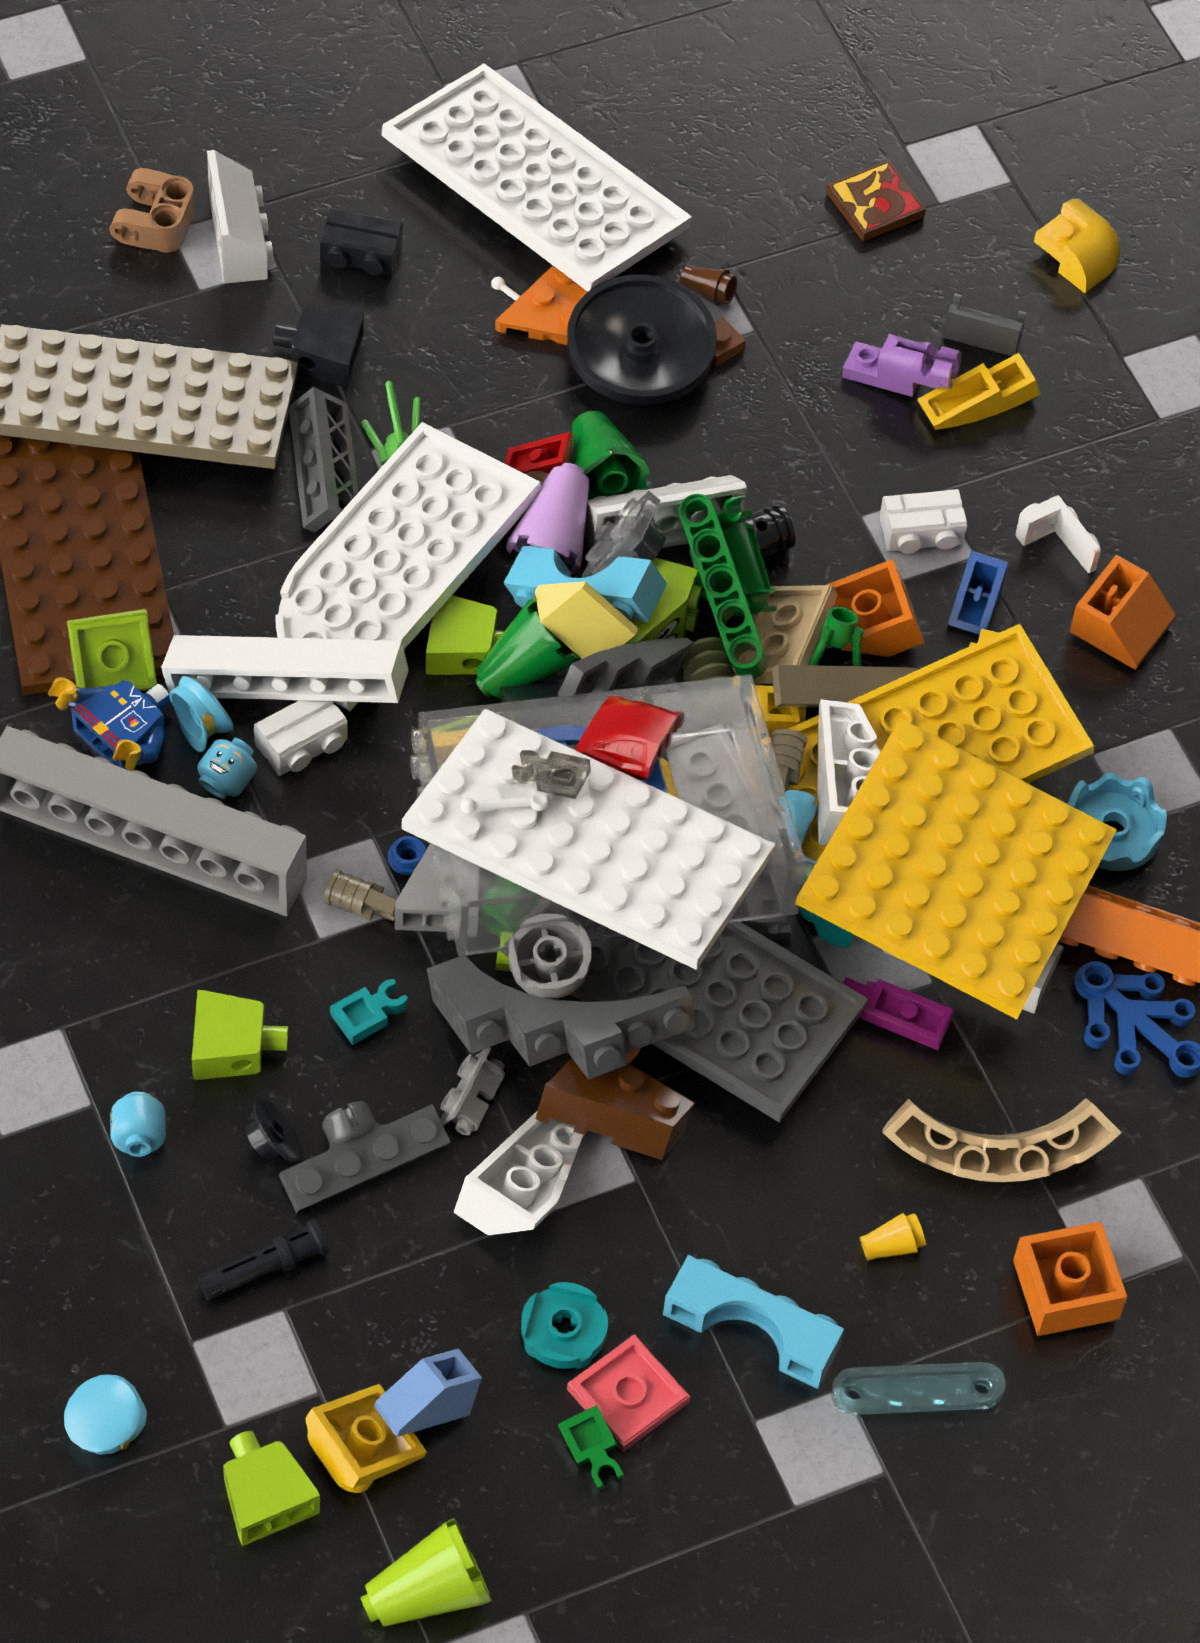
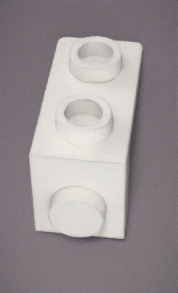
[1015,495,1101,573]

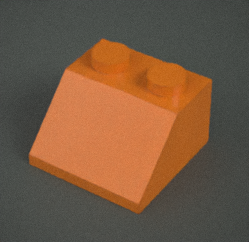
[827,559,925,657]

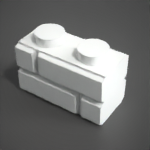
[880,489,967,554]
[254,700,347,776]

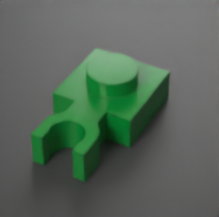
[558,1405,624,1490]

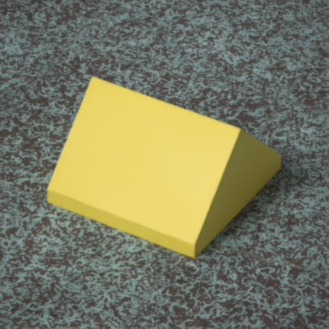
[535,581,638,659]

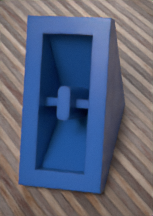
[948,551,1009,635]

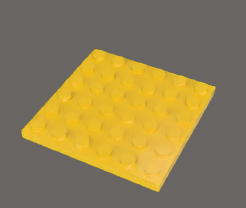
[795,718,1117,1019]

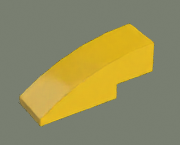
[918,353,1040,430]

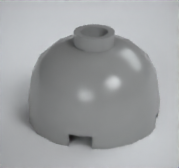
[509,913,591,999]

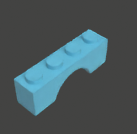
[504,546,667,622]
[663,1255,844,1389]

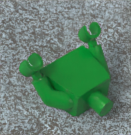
[689,495,777,618]

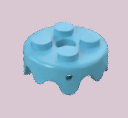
[1068,773,1167,871]

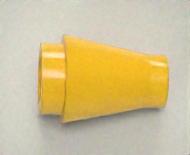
[860,1213,926,1261]

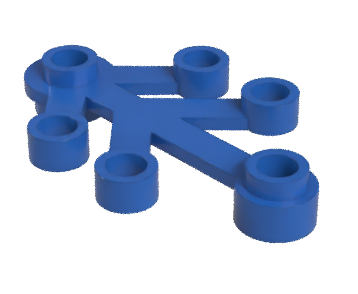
[1074,961,1200,1078]

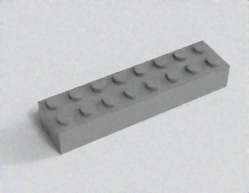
[0,726,307,917]

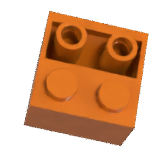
[1069,555,1176,670]

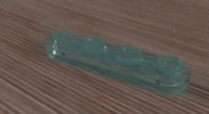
[831,1362,1006,1415]

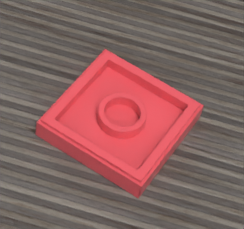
[567,1334,691,1453]

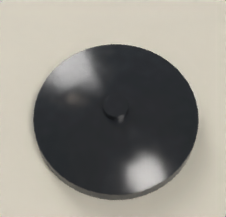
[567,275,717,405]

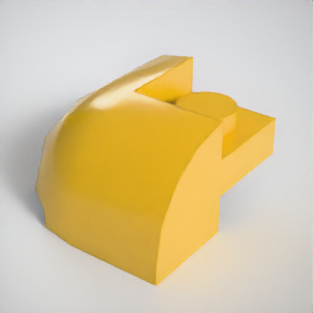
[1034,198,1120,293]

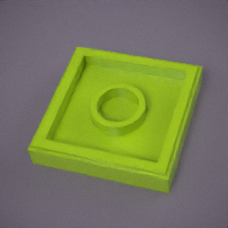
[67,609,157,691]

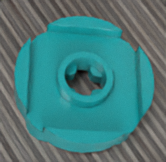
[521,1282,608,1369]

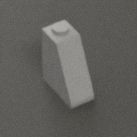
[395,843,479,933]

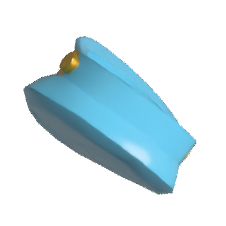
[169,676,233,752]
[64,1374,147,1455]

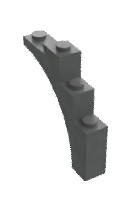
[427,955,696,1079]

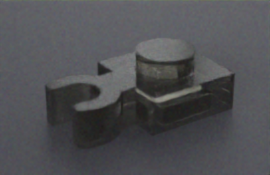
[511,750,591,799]

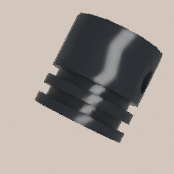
[739,504,796,558]

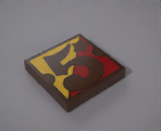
[826,160,926,242]

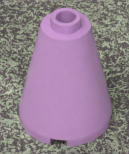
[506,463,589,575]

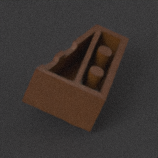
[535,1058,694,1160]

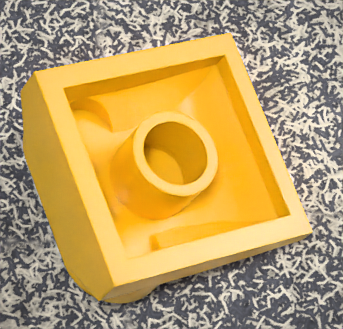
[306,1384,427,1493]

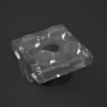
[582,491,666,578]

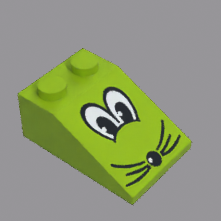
[625,558,702,691]

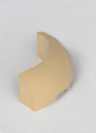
[882,1098,1122,1182]

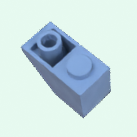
[374,1349,482,1437]

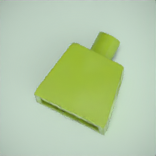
[426,595,504,675]
[192,990,288,1080]
[223,1431,320,1546]

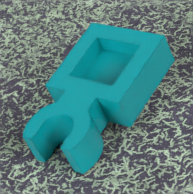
[330,979,408,1045]

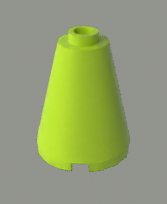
[361,1518,492,1626]

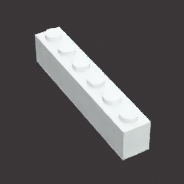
[161,635,409,703]

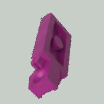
[843,977,955,1050]

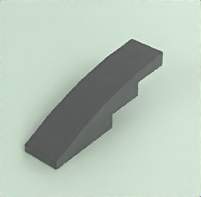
[558,638,693,704]

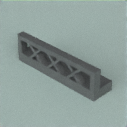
[289,387,359,533]

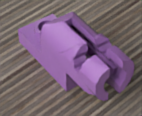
[843,334,961,397]

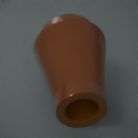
[680,265,737,306]

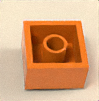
[1013,1221,1127,1336]

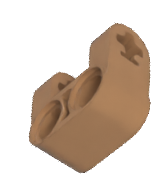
[110,168,194,253]

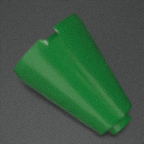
[572,411,650,500]
[475,595,581,699]

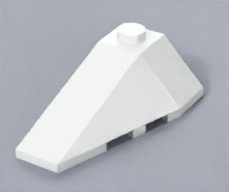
[817,699,880,846]
[454,1112,583,1235]

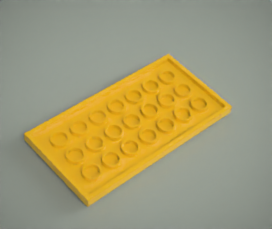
[736,624,1094,882]

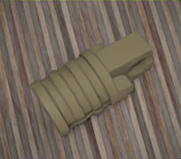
[763,729,807,804]
[323,869,397,921]

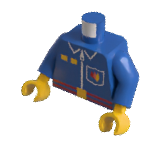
[48,677,171,771]

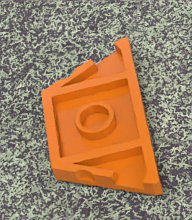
[495,266,588,345]

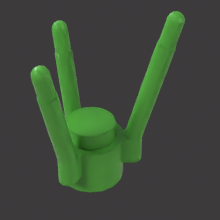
[362,381,421,465]

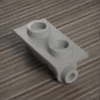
[440,1047,505,1136]

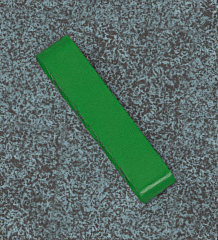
[679,493,768,680]

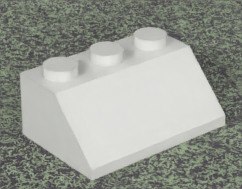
[207,150,274,284]

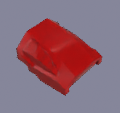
[575,696,685,780]

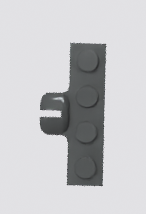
[279,1101,451,1213]

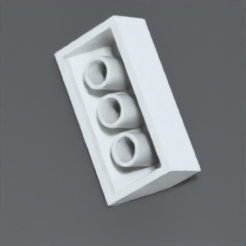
[585,475,747,560]

